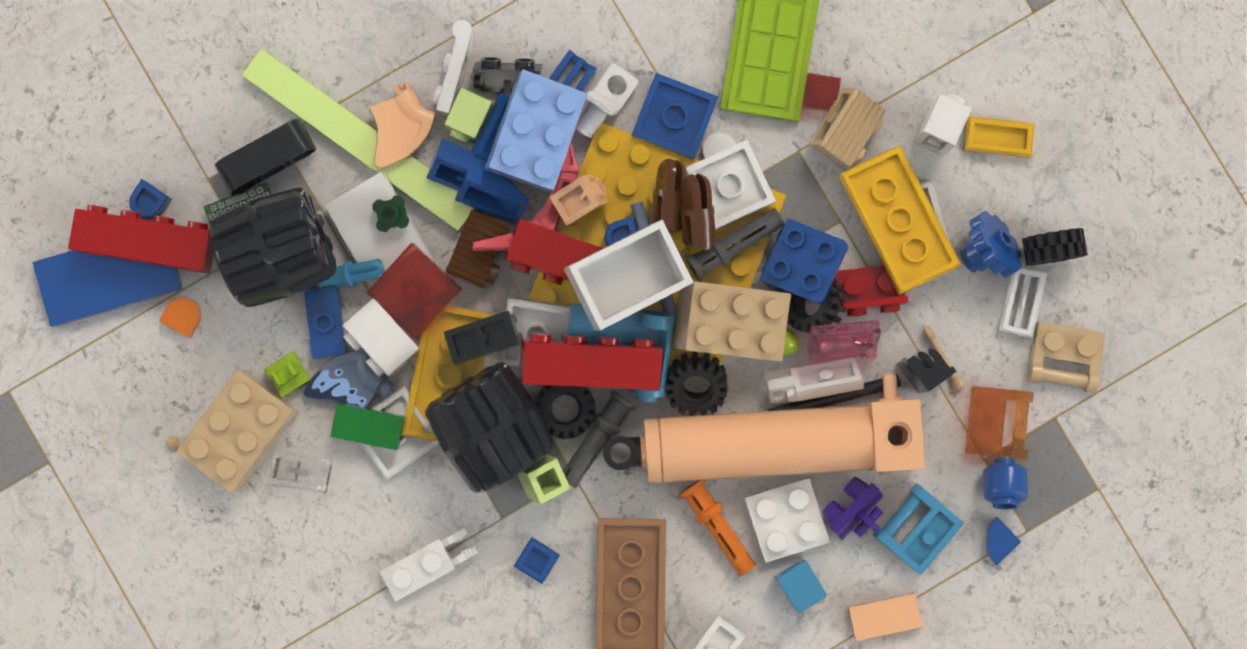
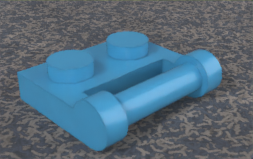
[872,483,964,575]

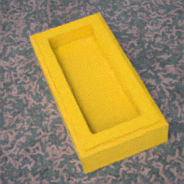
[963,116,1035,158]

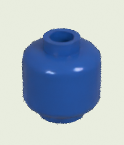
[983,457,1028,510]

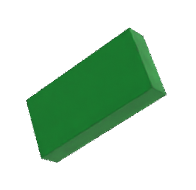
[330,402,405,451]

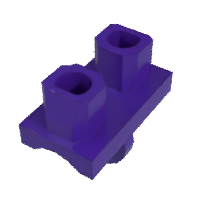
[822,476,883,540]

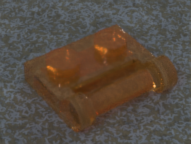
[965,386,1034,460]

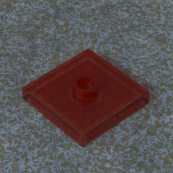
[366,243,462,339]

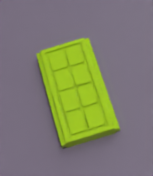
[720,0,819,123]

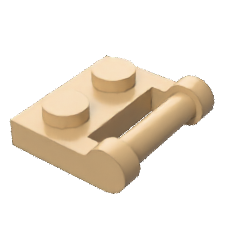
[1028,322,1106,393]

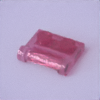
[807,320,881,364]

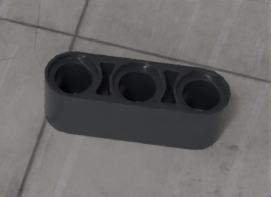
[215,119,317,195]

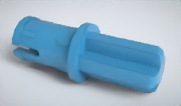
[318,259,385,290]

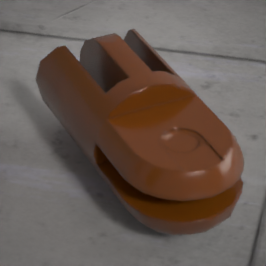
[651,159,687,233]
[680,173,716,250]

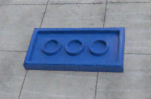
[32,251,183,327]

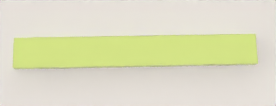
[242,48,476,232]

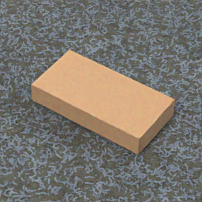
[848,593,923,641]

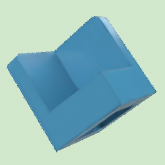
[775,559,827,614]

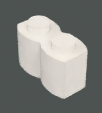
[342,298,420,378]

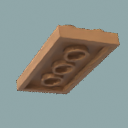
[596,518,666,649]

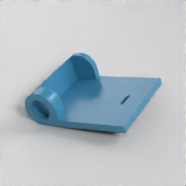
[567,303,675,402]

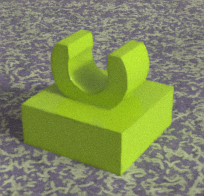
[264,351,311,398]

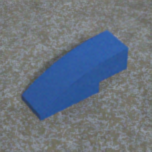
[426,138,529,225]

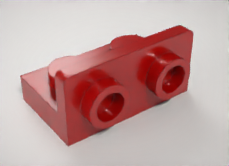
[835,265,909,317]

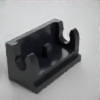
[444,311,523,365]
[896,348,957,394]

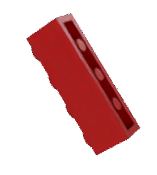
[68,204,214,274]
[504,219,603,286]
[518,333,663,390]

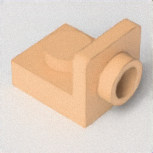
[549,174,609,226]

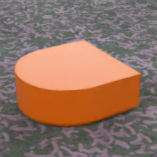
[159,298,201,338]

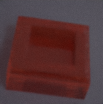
[802,73,841,112]

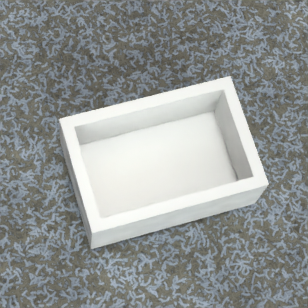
[563,220,694,331]

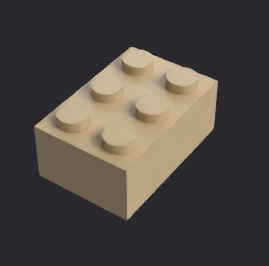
[672,281,791,362]
[176,369,299,493]

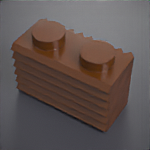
[445,209,511,289]

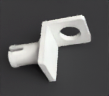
[576,63,639,138]

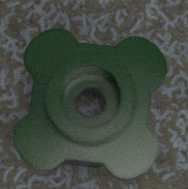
[372,195,409,232]

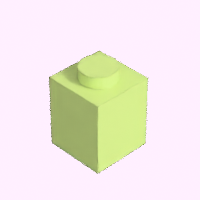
[444,88,493,144]
[518,454,571,504]

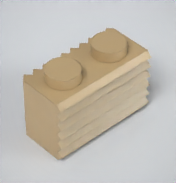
[809,88,886,168]

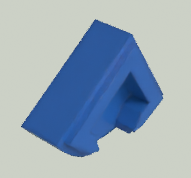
[986,517,1021,565]

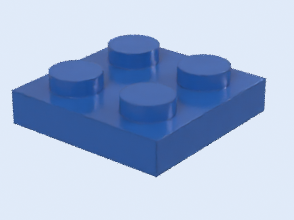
[631,73,718,160]

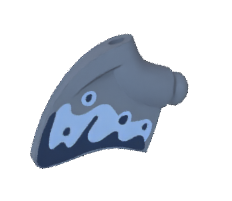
[303,351,395,408]

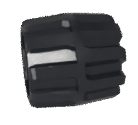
[210,188,336,307]
[424,362,553,493]

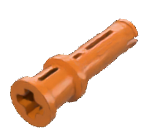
[678,480,757,577]

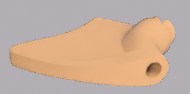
[370,82,436,169]

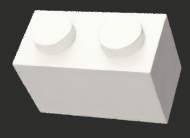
[913,93,972,156]

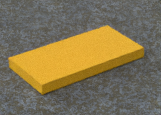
[839,145,961,295]
[402,302,494,442]

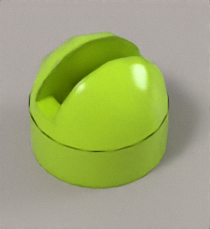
[783,329,799,355]

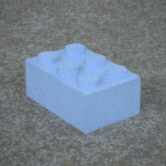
[484,69,588,193]

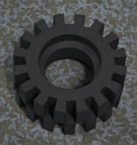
[1022,228,1088,266]
[782,278,846,335]
[666,351,727,416]
[535,385,596,439]

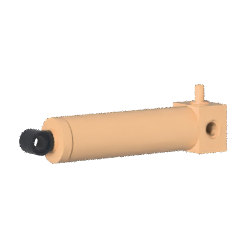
[603,374,925,484]

